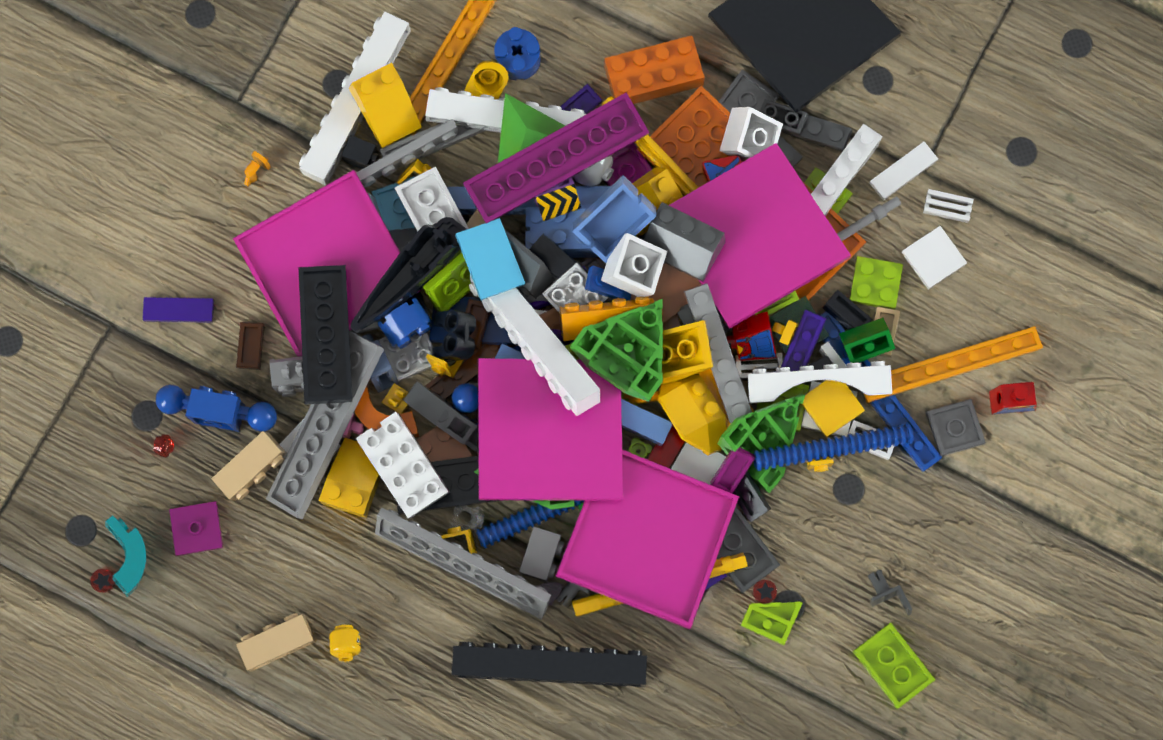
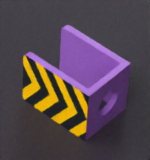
[534,178,581,221]

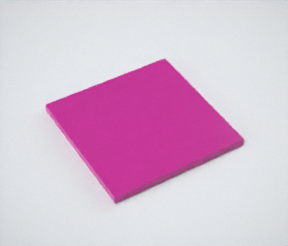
[669,143,851,329]
[233,170,421,357]
[478,358,623,501]
[556,450,739,630]

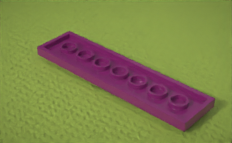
[463,92,649,224]

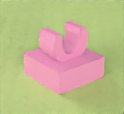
[342,413,365,439]

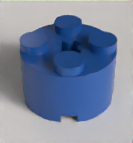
[494,27,541,80]
[378,298,432,349]

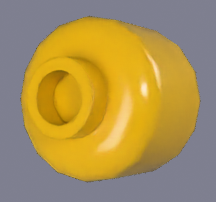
[329,624,361,662]

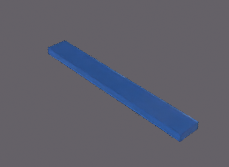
[819,312,942,473]

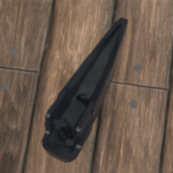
[350,217,467,333]

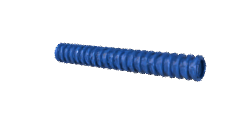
[753,423,914,471]
[476,501,584,549]

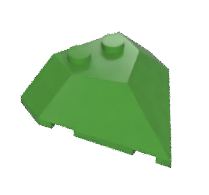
[498,93,565,163]
[570,299,663,402]
[717,394,805,493]

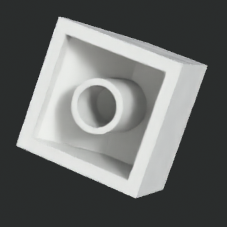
[720,107,783,161]
[601,233,667,297]

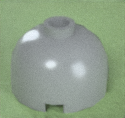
[571,155,614,187]

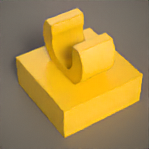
[771,320,799,345]
[381,383,409,414]

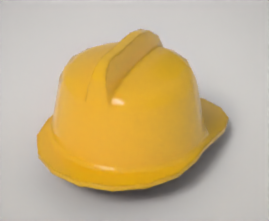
[464,59,509,100]

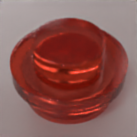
[154,434,174,458]

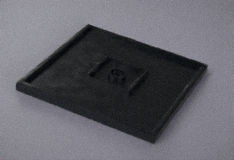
[708,0,901,113]

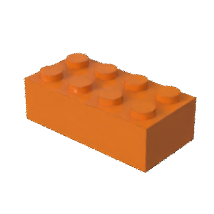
[604,35,705,104]

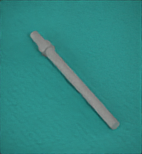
[837,196,901,241]

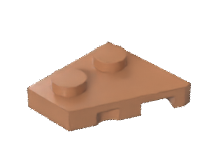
[417,426,472,462]

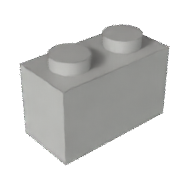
[519,527,564,582]

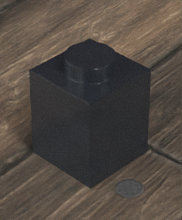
[341,135,379,169]

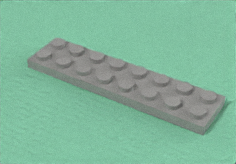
[266,331,384,519]
[375,508,551,620]

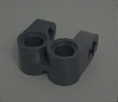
[432,309,476,362]

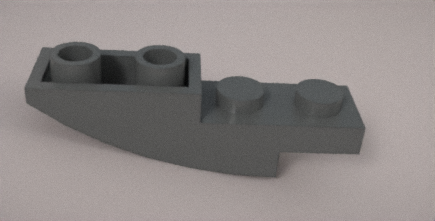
[760,99,852,151]
[403,381,478,452]

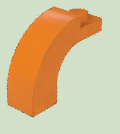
[354,386,420,438]

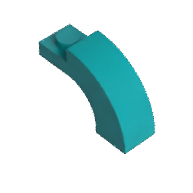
[105,516,146,597]

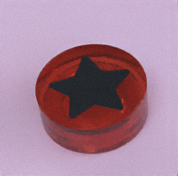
[90,569,115,593]
[753,580,777,604]

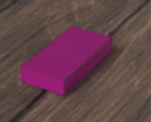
[710,447,755,494]

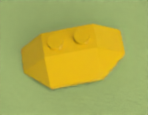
[658,374,727,456]

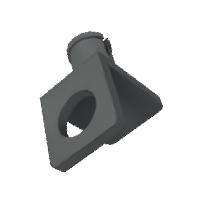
[868,570,912,616]
[556,581,592,607]

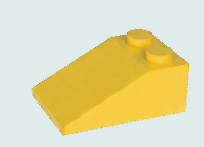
[349,62,422,149]
[632,166,683,237]
[661,320,713,385]
[319,438,381,518]

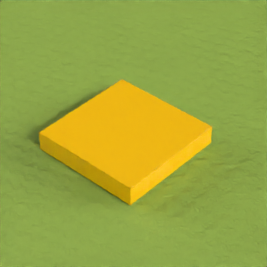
[802,380,865,438]

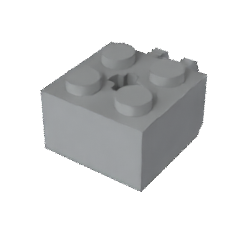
[269,356,304,397]

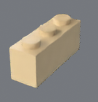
[211,431,287,501]
[236,613,316,672]

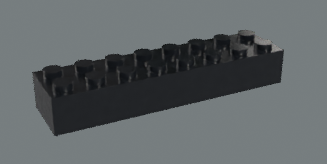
[451,642,647,687]

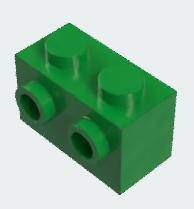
[839,318,896,363]

